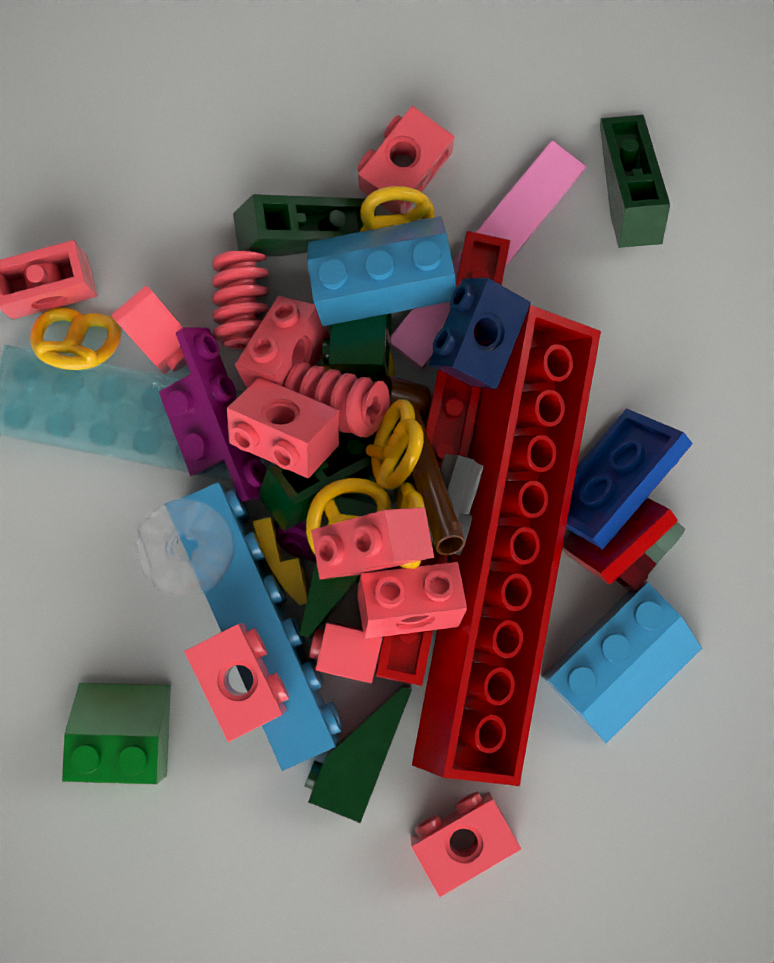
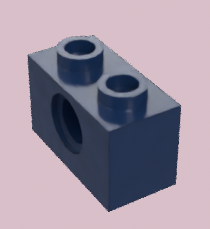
[428,278,531,389]

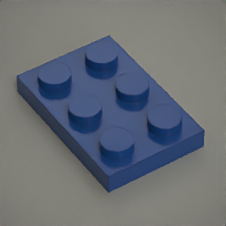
[566,408,693,550]

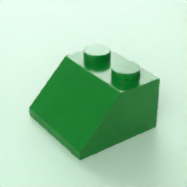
[62,682,171,784]

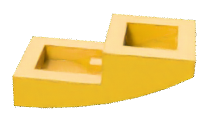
[252,517,309,605]

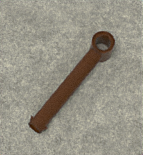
[376,375,465,555]

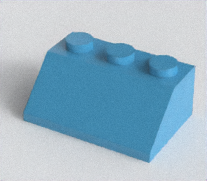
[307,216,456,326]
[541,582,702,743]

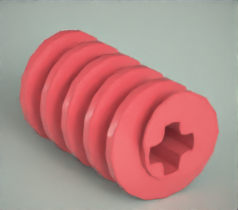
[212,251,269,349]
[285,362,390,438]

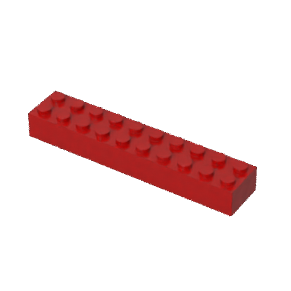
[412,305,601,786]

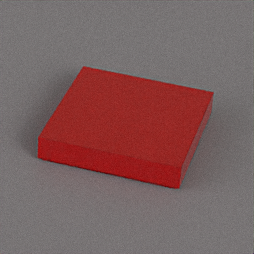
[562,498,678,584]

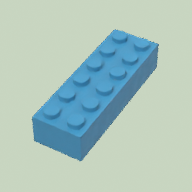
[166,482,343,771]

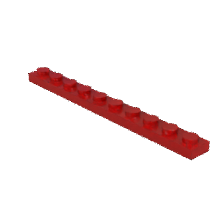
[375,231,511,686]

